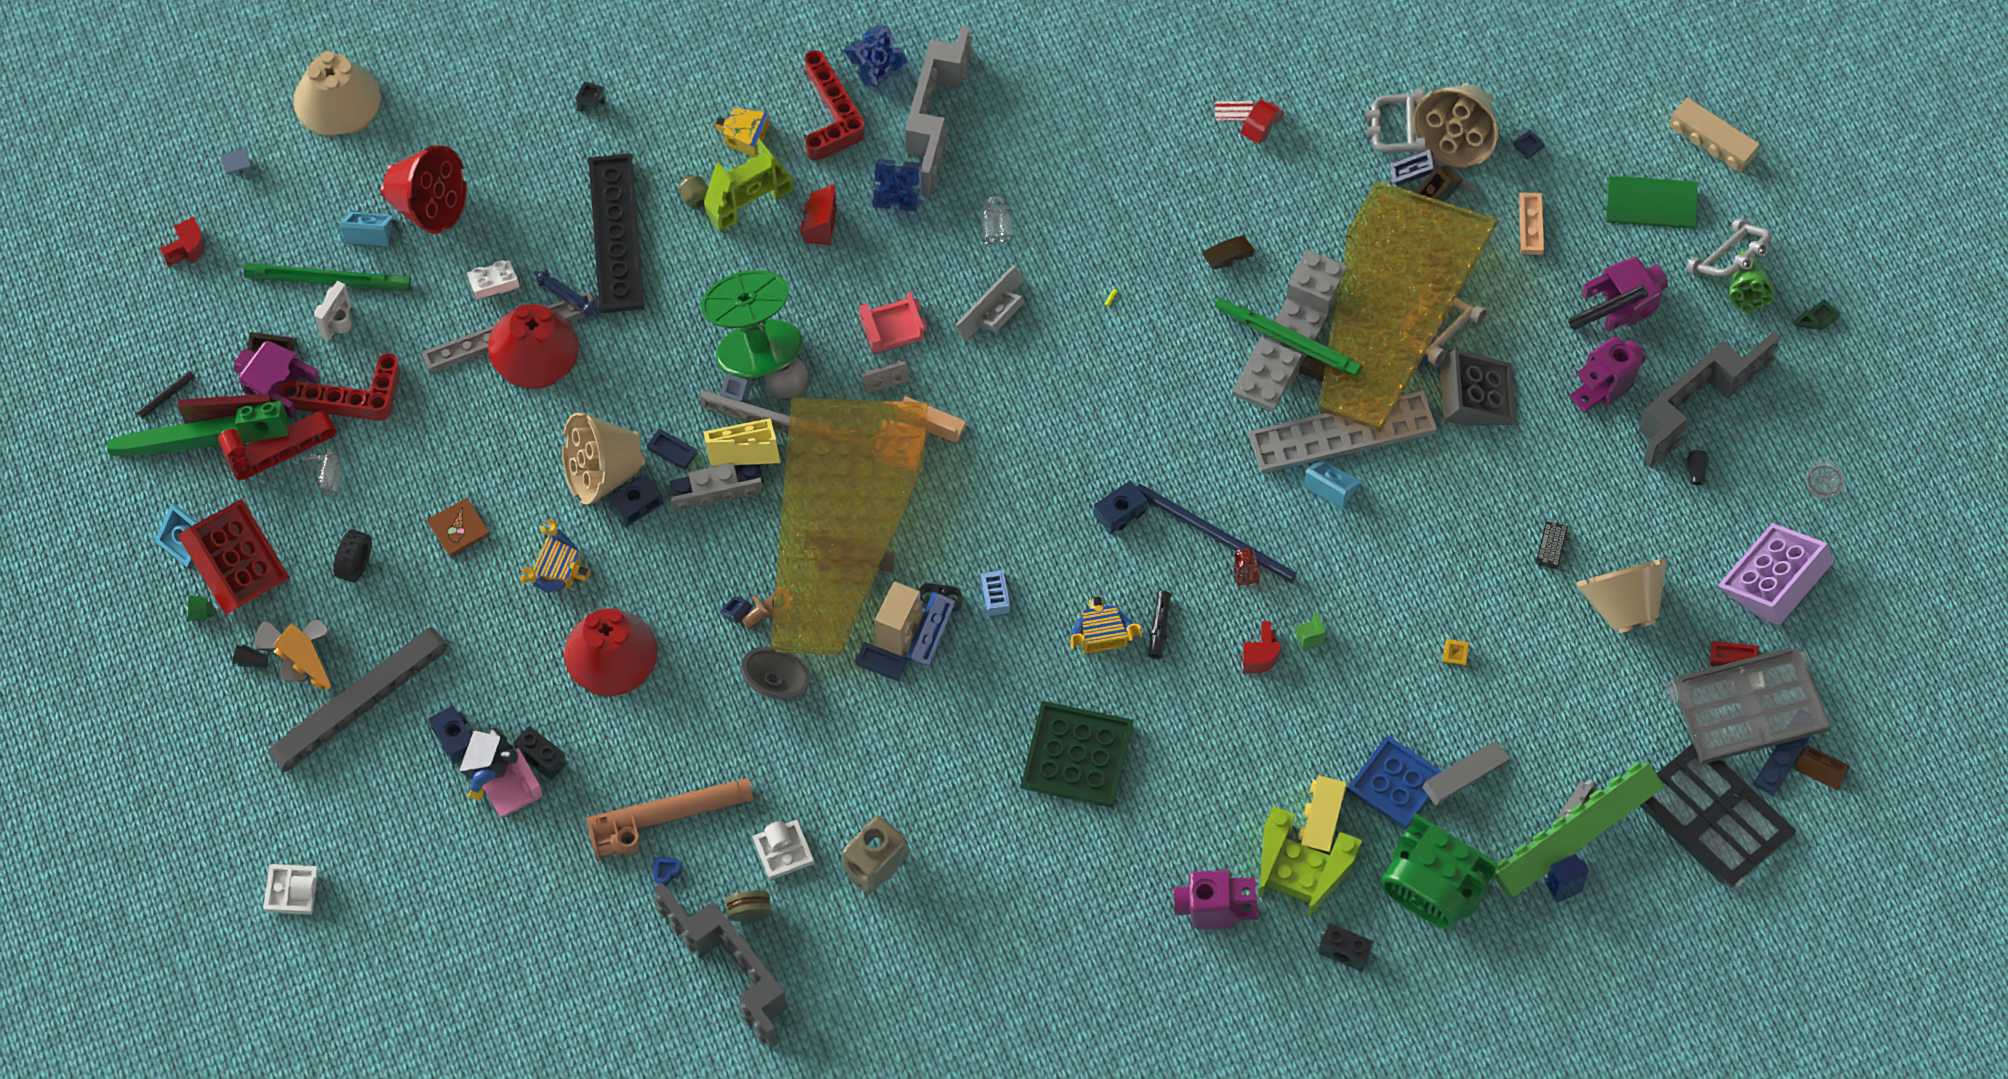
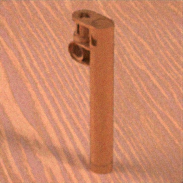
[586,778,754,862]

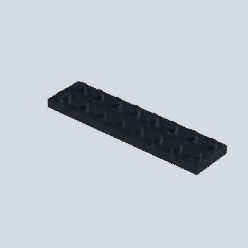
[588,153,645,314]

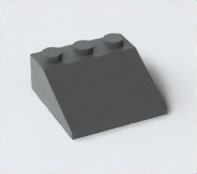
[1440,349,1516,425]

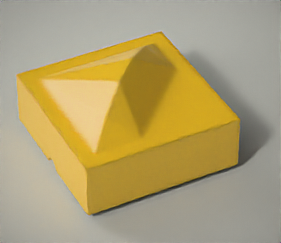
[1443,639,1469,665]

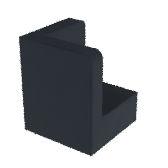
[575,81,606,112]

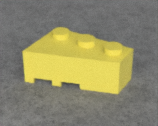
[703,418,780,466]
[1298,775,1347,853]

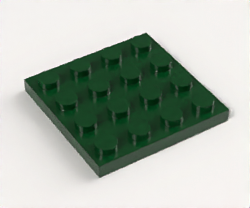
[1021,701,1134,808]

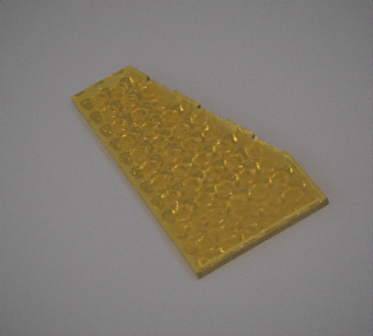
[1319,180,1497,432]
[770,398,928,655]

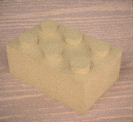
[875,581,923,657]

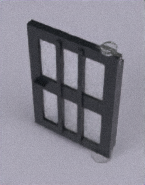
[1639,743,1797,890]

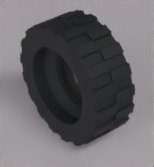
[333,529,372,583]

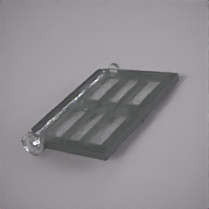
[1664,647,1831,765]

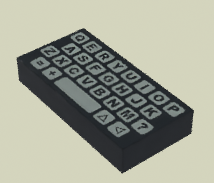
[1535,521,1568,570]

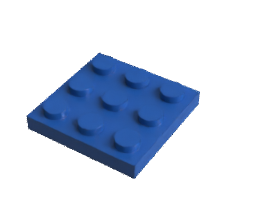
[1347,735,1442,830]

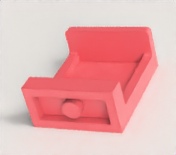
[859,292,927,354]

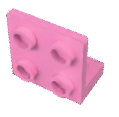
[483,748,543,818]

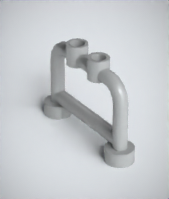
[1367,89,1425,154]
[1687,218,1772,278]
[1402,294,1488,366]

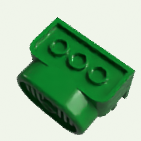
[1381,813,1498,929]

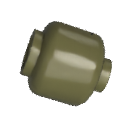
[678,174,708,209]

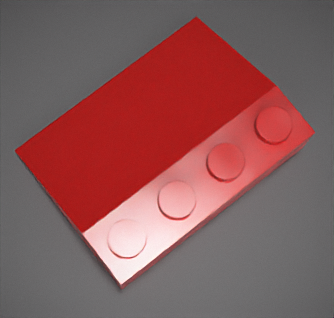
[177,498,290,615]

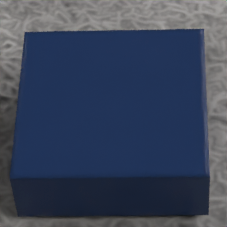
[1513,130,1545,160]
[720,596,752,623]

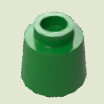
[188,595,213,621]

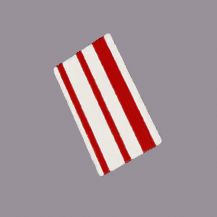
[1215,101,1253,120]

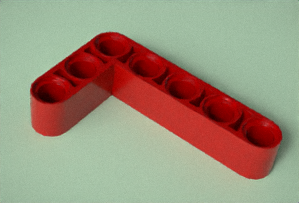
[805,50,865,161]
[279,353,401,421]
[218,411,337,481]

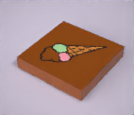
[427,498,490,558]

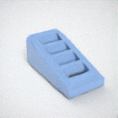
[980,570,1010,616]

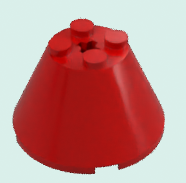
[380,145,467,234]
[488,304,579,389]
[564,609,658,696]

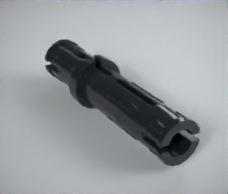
[1148,591,1171,659]

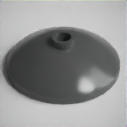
[741,647,810,700]

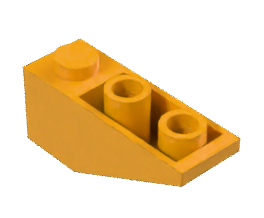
[273,623,331,690]

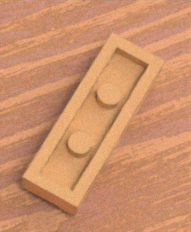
[1519,193,1544,255]

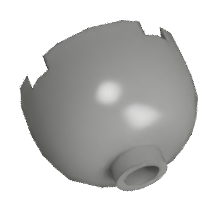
[763,358,809,400]

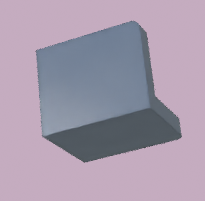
[220,148,254,180]
[720,374,753,402]

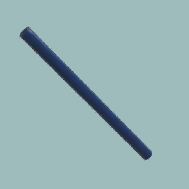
[1137,483,1297,582]

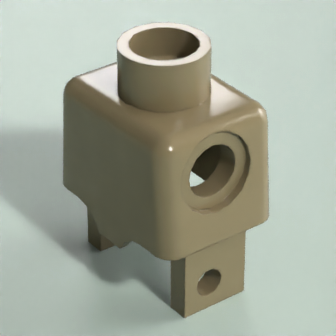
[842,816,910,895]

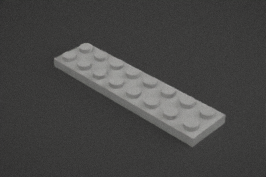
[1249,391,1437,474]

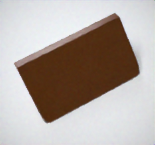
[1795,746,1850,790]

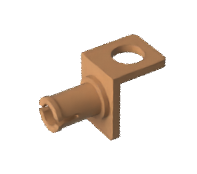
[741,588,794,630]

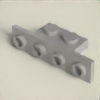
[955,265,1024,341]
[671,463,763,512]

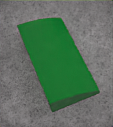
[1606,175,1698,229]

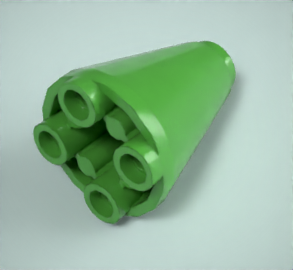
[1729,250,1774,313]

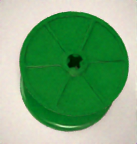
[701,270,803,378]

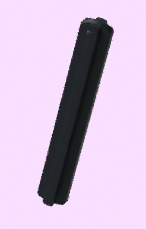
[1568,285,1649,329]

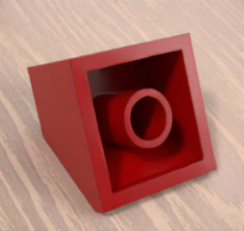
[800,184,837,246]

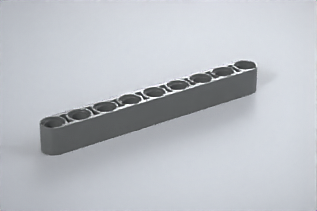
[268,627,448,772]

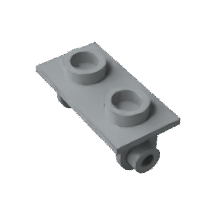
[861,361,910,394]
[1557,780,1597,818]

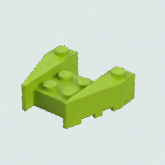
[704,139,794,232]
[1259,806,1362,917]

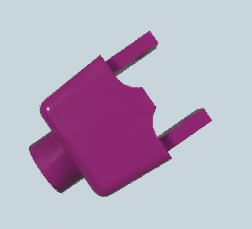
[1582,256,1668,332]
[1569,336,1646,413]
[233,341,321,418]
[1174,870,1258,929]

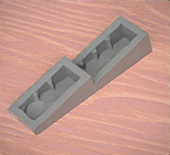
[1422,740,1510,806]

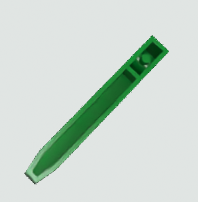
[107,401,289,456]

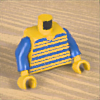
[520,519,590,593]
[1071,597,1142,654]

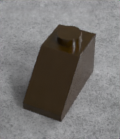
[1410,166,1464,214]

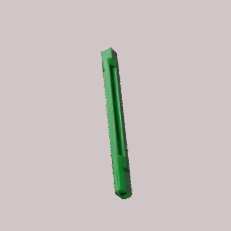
[243,263,411,292]
[1214,297,1364,377]

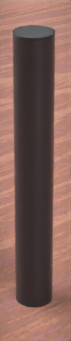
[136,370,195,419]

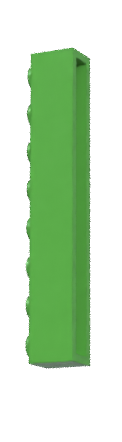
[1494,762,1665,897]

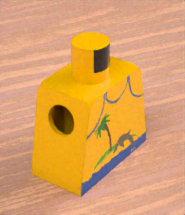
[715,108,770,157]

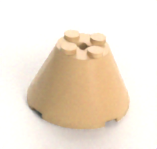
[294,51,381,137]
[1413,83,1498,168]
[562,413,645,504]
[1575,557,1667,633]

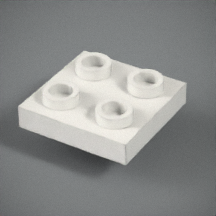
[467,260,520,299]
[314,281,352,341]
[752,820,814,881]
[263,864,318,915]

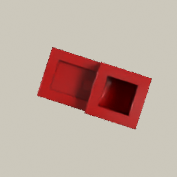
[1240,99,1285,144]
[160,217,205,266]
[1242,621,1281,673]

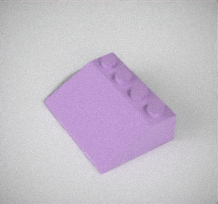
[1718,523,1834,626]

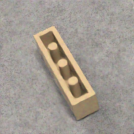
[1669,97,1760,173]

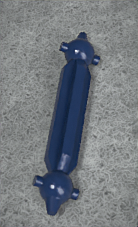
[534,269,599,319]

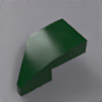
[1793,298,1840,330]

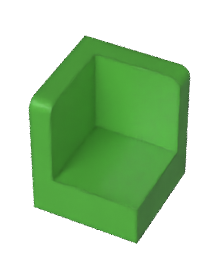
[1294,613,1326,651]

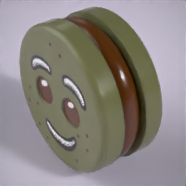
[725,890,772,922]

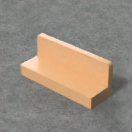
[894,396,966,443]

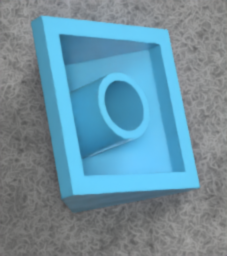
[340,212,394,247]
[1304,460,1361,510]
[155,503,198,567]

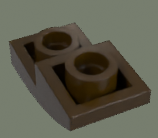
[1202,235,1255,270]

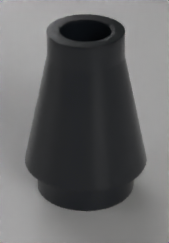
[1686,450,1709,485]
[232,644,269,668]

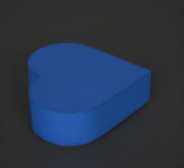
[653,857,682,886]

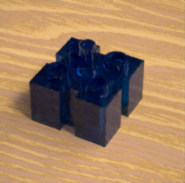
[843,25,908,87]
[872,159,922,212]

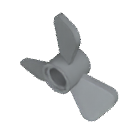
[254,620,328,683]

